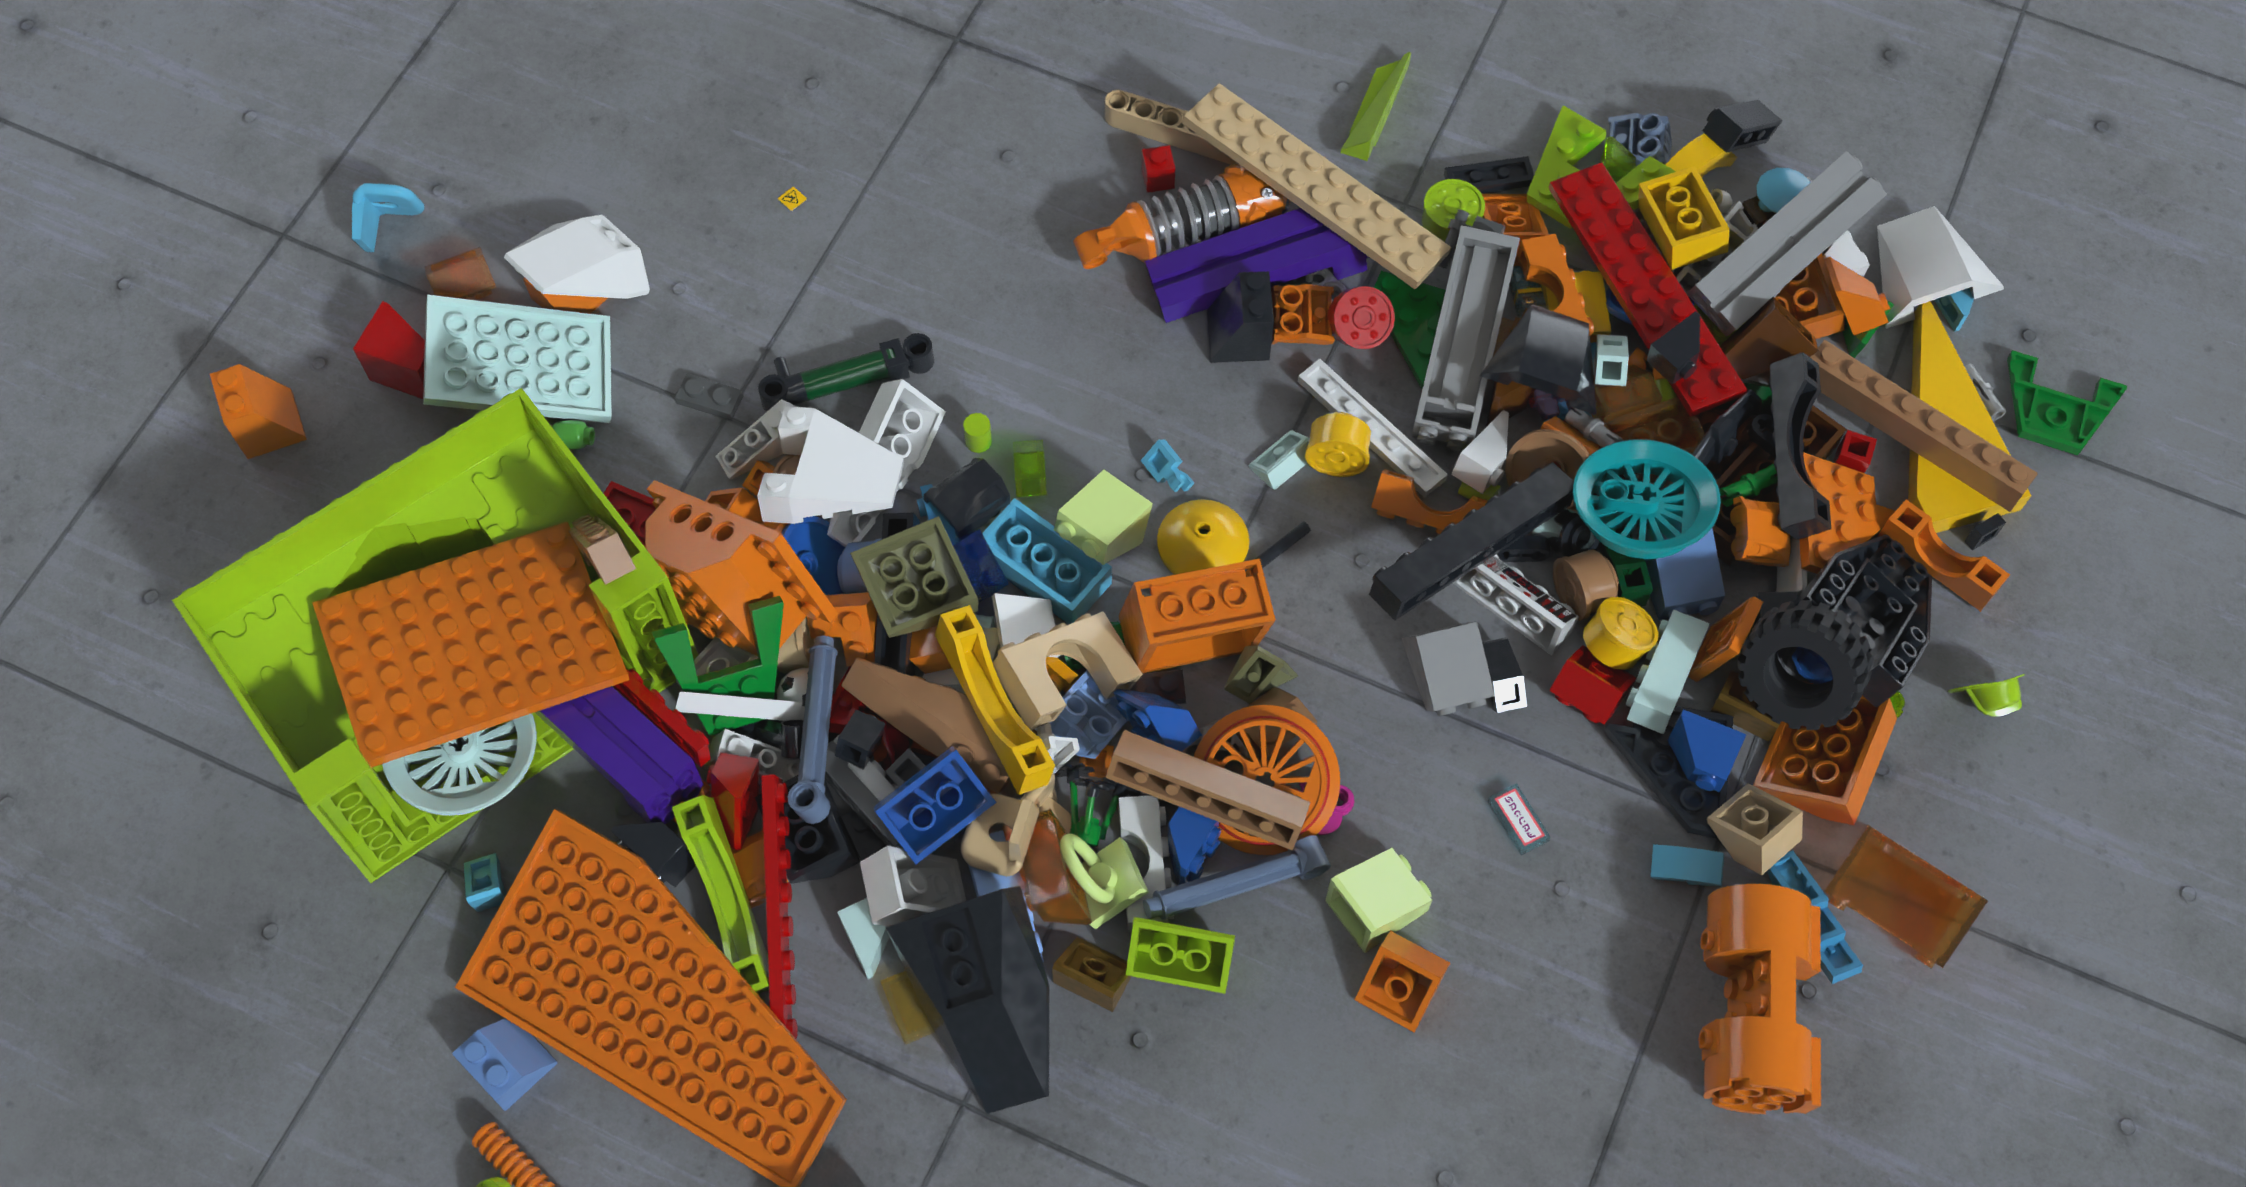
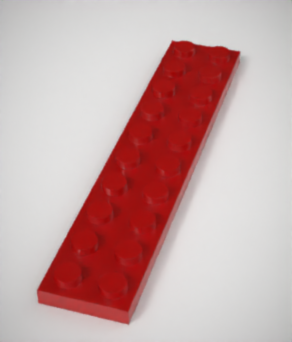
[1549,162,1747,417]

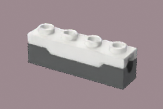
[825,734,903,849]

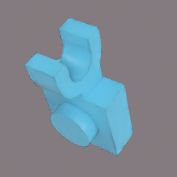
[1141,439,1194,492]

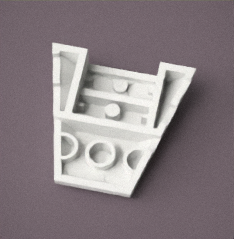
[1877,206,2004,329]

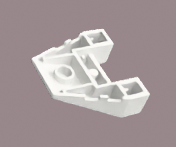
[757,406,904,524]

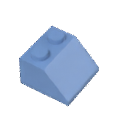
[452,1018,558,1111]

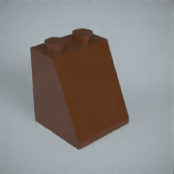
[1720,297,1818,380]

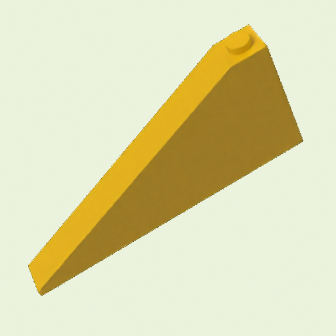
[1908,301,2031,533]

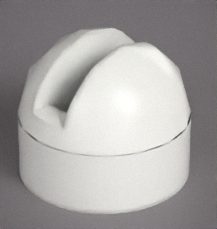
[1710,189,1733,213]

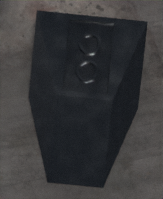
[1794,534,1932,708]
[885,886,1050,1114]

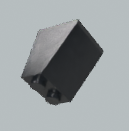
[1207,271,1274,363]

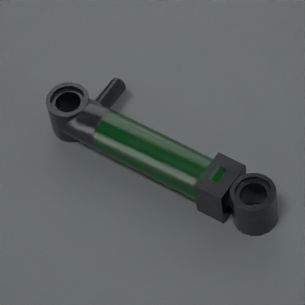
[758,333,934,412]

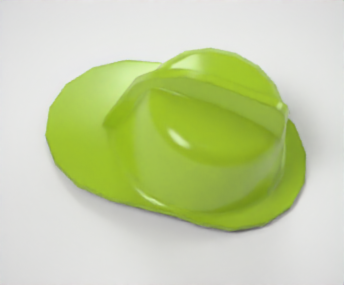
[1947,674,2025,717]

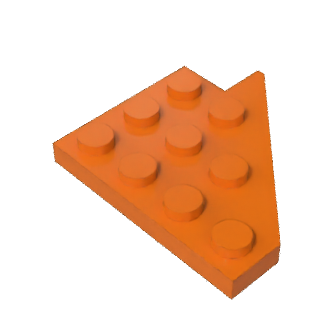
[1799,452,1895,574]

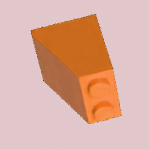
[210,364,307,459]

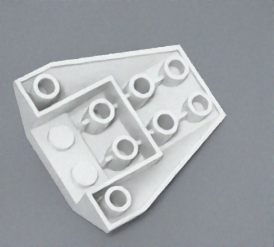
[504,215,650,299]

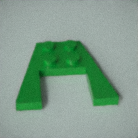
[651,596,784,736]

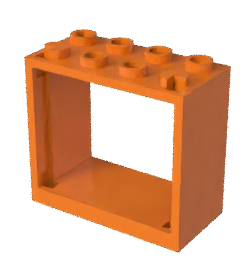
[1118,559,1276,673]

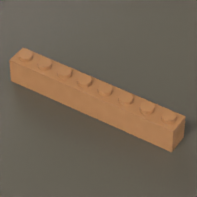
[1810,339,2038,512]

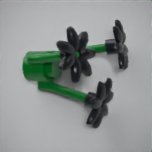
[1055,763,1141,847]

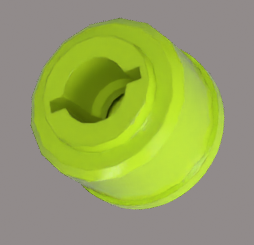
[1422,179,1485,245]

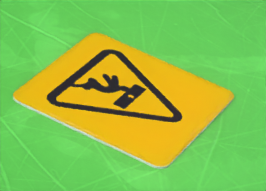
[778,187,807,211]

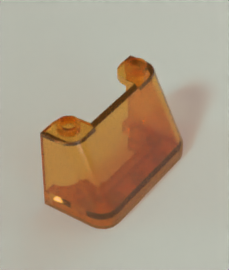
[1824,824,1988,968]

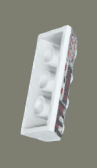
[1452,554,1579,656]

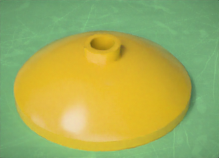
[1157,499,1249,575]

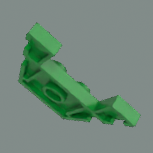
[2007,350,2127,456]

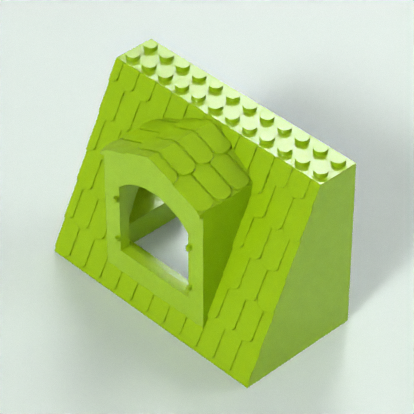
[172,388,699,883]

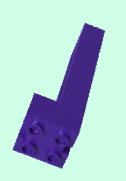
[1145,208,1370,323]
[534,686,704,825]

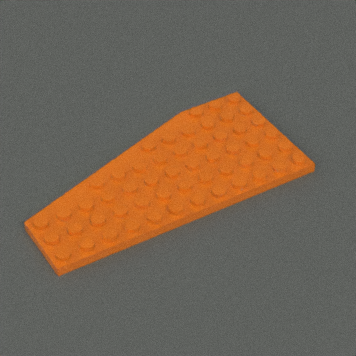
[455,809,847,1187]

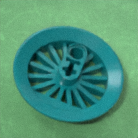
[1573,440,1721,559]

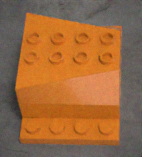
[645,480,838,656]

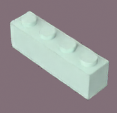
[1626,610,1710,734]

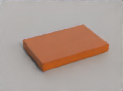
[1688,596,1763,682]

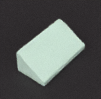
[1248,430,1310,490]

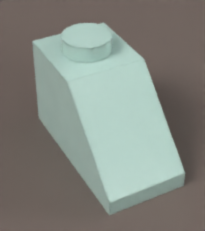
[837,898,889,980]

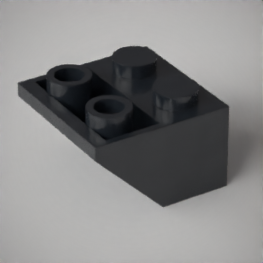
[611,822,696,888]

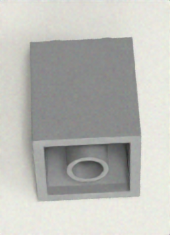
[1402,621,1495,716]

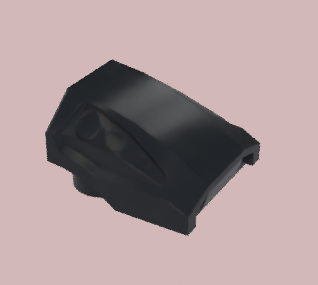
[924,458,1010,538]

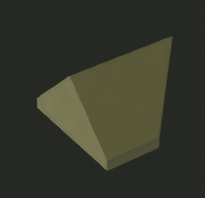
[1224,646,1298,704]

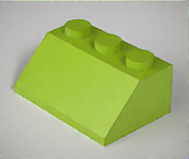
[1126,917,1235,994]

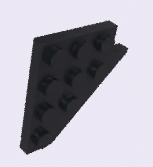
[1605,706,1734,839]

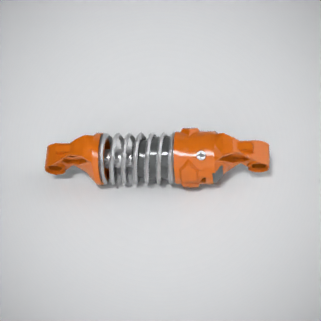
[1073,156,1324,269]

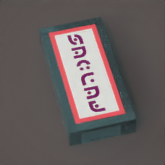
[1487,783,1551,855]

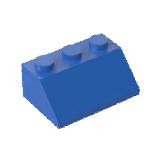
[873,746,997,864]

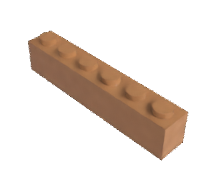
[1105,730,1311,851]

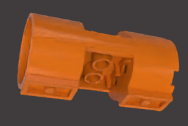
[1698,884,1821,1114]

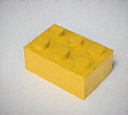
[1638,166,1730,270]

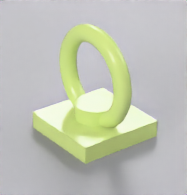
[1060,834,1149,929]

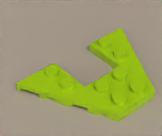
[1527,106,1676,229]

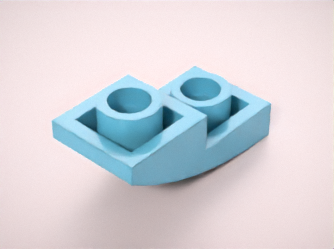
[1651,844,1724,887]

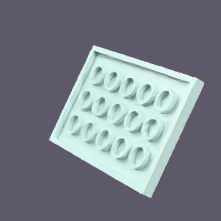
[423,295,611,423]

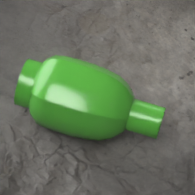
[552,420,595,450]

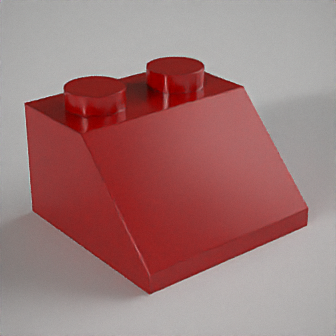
[1549,645,1637,724]
[707,753,759,850]

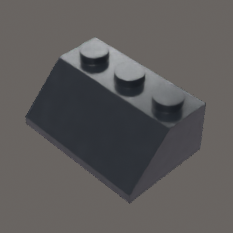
[755,775,860,884]

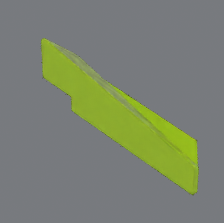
[1341,52,1411,161]

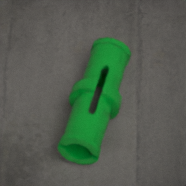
[1719,464,1778,507]

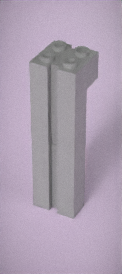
[1686,151,1887,337]
[1412,225,1520,452]

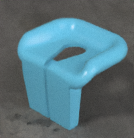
[352,183,424,252]

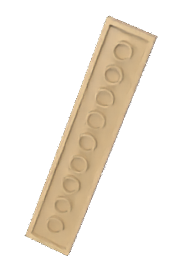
[1182,83,1452,289]

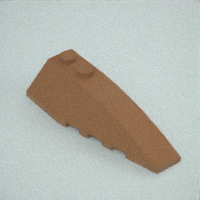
[841,657,1037,794]

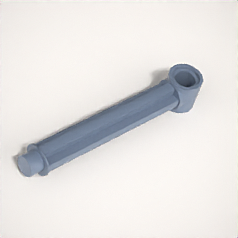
[788,636,838,824]
[1143,835,1331,920]

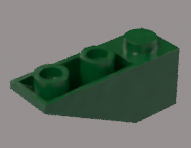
[1598,525,1653,607]

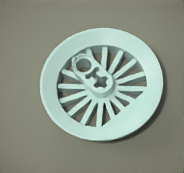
[382,713,537,816]

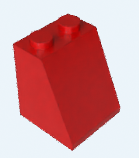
[353,301,425,399]

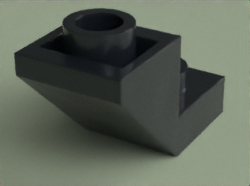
[1482,637,1527,713]

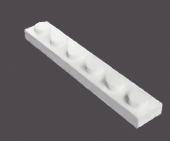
[1298,359,1448,498]

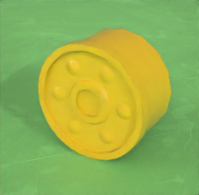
[1305,412,1371,477]
[1583,597,1658,670]

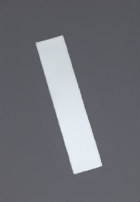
[675,692,803,721]

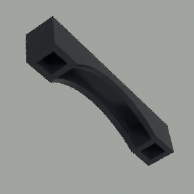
[1769,352,1832,540]

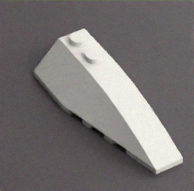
[827,379,946,547]

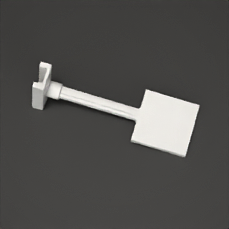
[992,593,1080,774]

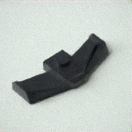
[1691,389,1762,466]

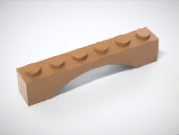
[569,514,636,585]

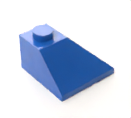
[1668,709,1746,792]

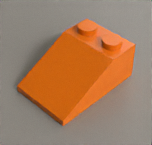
[1482,194,1549,266]

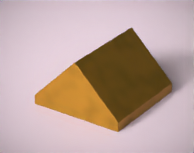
[1710,671,1780,742]
[1052,937,1131,1012]

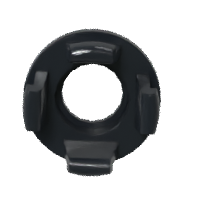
[1548,509,1601,557]

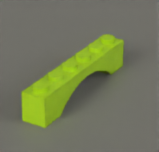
[672,795,769,994]

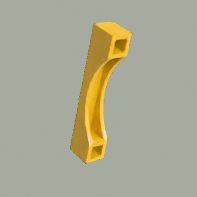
[935,605,1055,795]

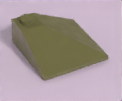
[851,516,979,638]

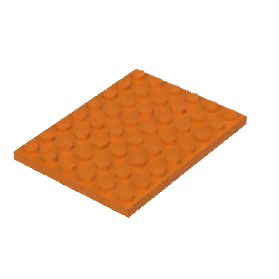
[312,521,629,767]

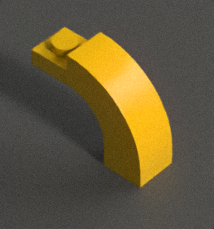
[1665,133,1738,177]

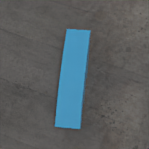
[1767,850,1863,984]

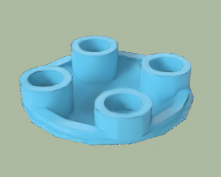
[1756,168,1811,213]

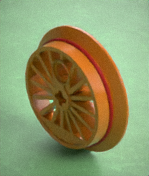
[1194,705,1340,855]

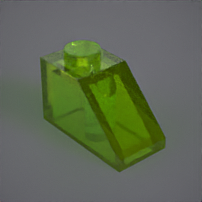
[1599,136,1636,183]
[1013,440,1047,497]

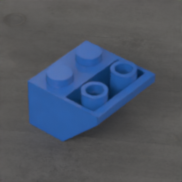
[1113,689,1202,752]
[1168,807,1222,885]

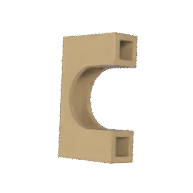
[993,611,1143,730]

